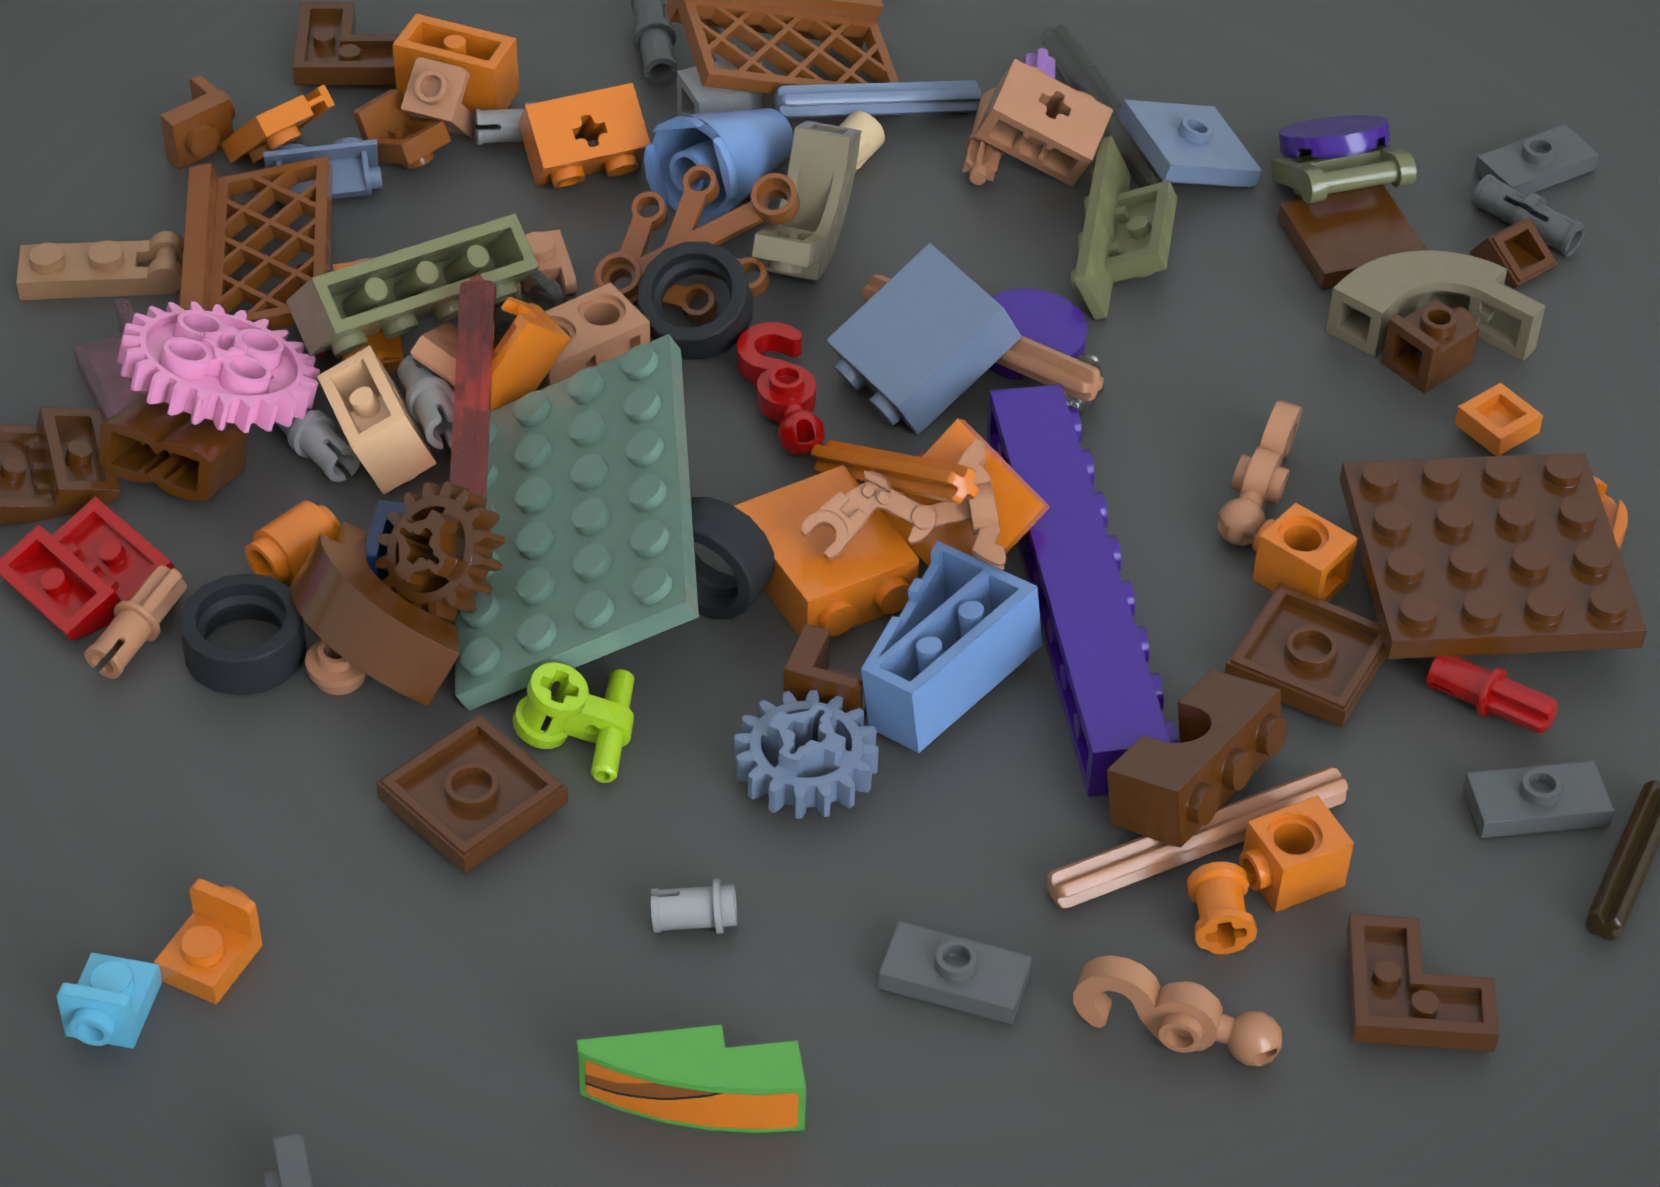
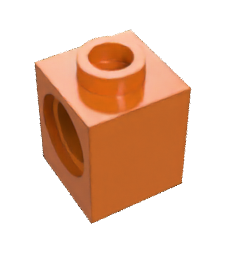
[1252,502,1358,602]
[1239,795,1354,913]

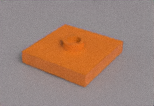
[880,418,1050,566]

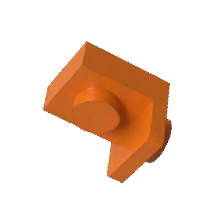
[154,878,263,1005]

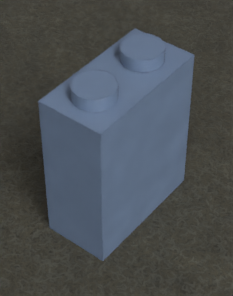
[826,243,1022,435]

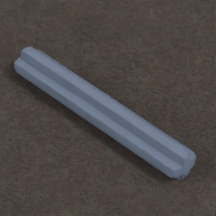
[774,80,983,119]

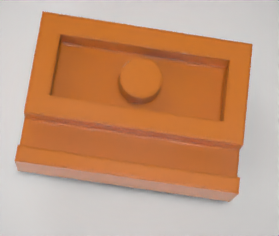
[220,85,335,164]

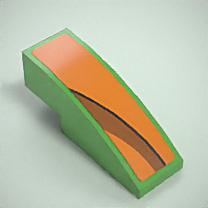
[577,1024,806,1133]

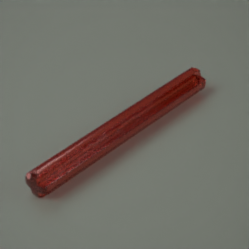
[449,275,496,509]

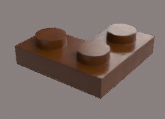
[293,2,400,87]
[1346,913,1499,1052]

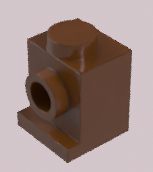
[1381,299,1479,394]

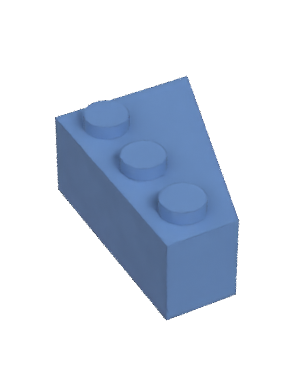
[861,540,1042,753]

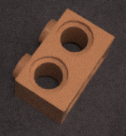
[535,283,650,391]

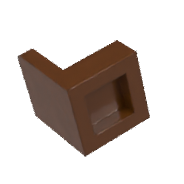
[783,624,866,717]

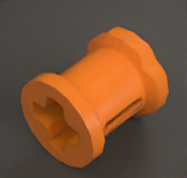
[1186,862,1257,954]

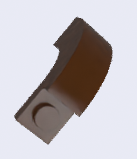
[289,522,460,707]

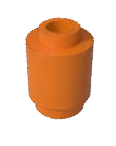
[245,500,341,585]

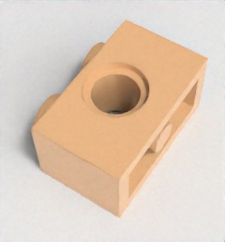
[317,346,437,495]

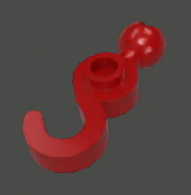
[737,322,825,456]

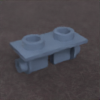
[263,137,383,206]

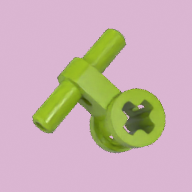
[512,662,635,783]

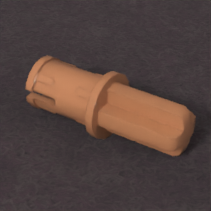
[84,565,187,679]

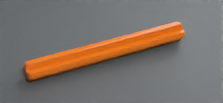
[811,440,980,504]

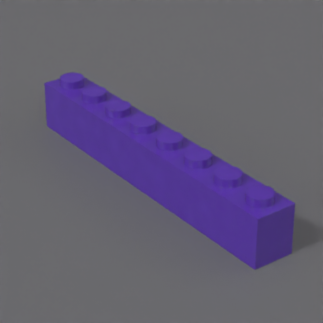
[987,384,1179,797]

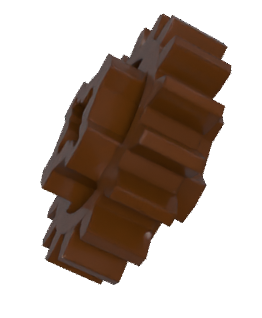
[375,481,505,623]

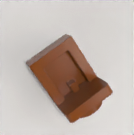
[160,75,235,170]
[353,89,451,169]

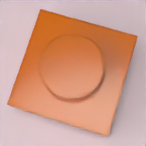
[1454,382,1544,456]

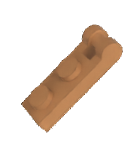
[16,231,184,301]

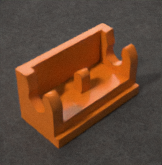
[449,297,571,422]

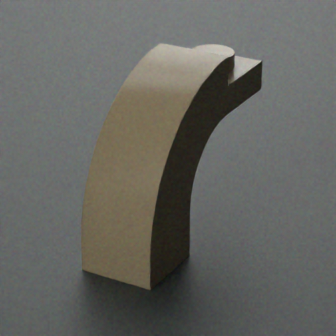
[752,120,862,281]
[1325,250,1546,361]

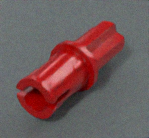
[1427,655,1558,733]

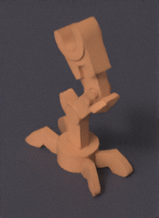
[800,439,1006,570]

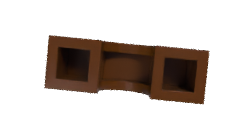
[1107,669,1287,848]

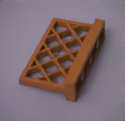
[665,0,899,94]
[179,156,333,331]

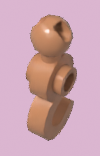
[1217,399,1303,546]
[1073,955,1282,1067]

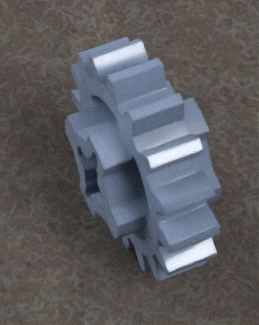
[734,690,879,819]

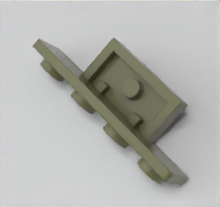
[1071,136,1178,320]

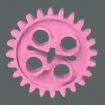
[117,301,320,433]

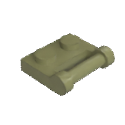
[1271,142,1417,204]

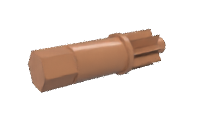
[962,87,1004,186]

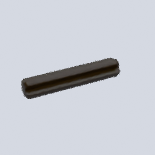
[1585,780,1660,940]

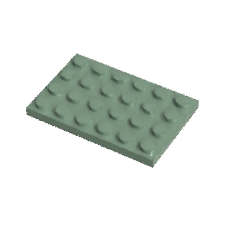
[455,334,699,711]

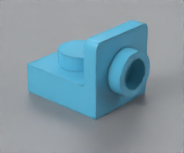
[56,952,162,1049]

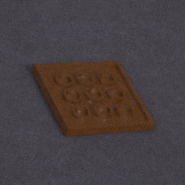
[1339,453,1647,659]

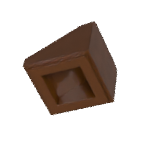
[1470,216,1558,289]

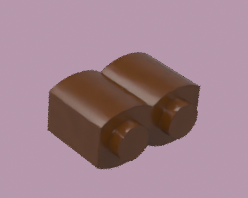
[99,394,247,502]

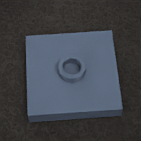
[1117,99,1263,188]

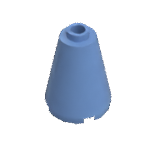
[644,108,794,228]

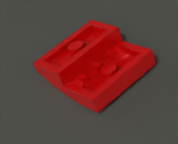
[0,496,176,640]

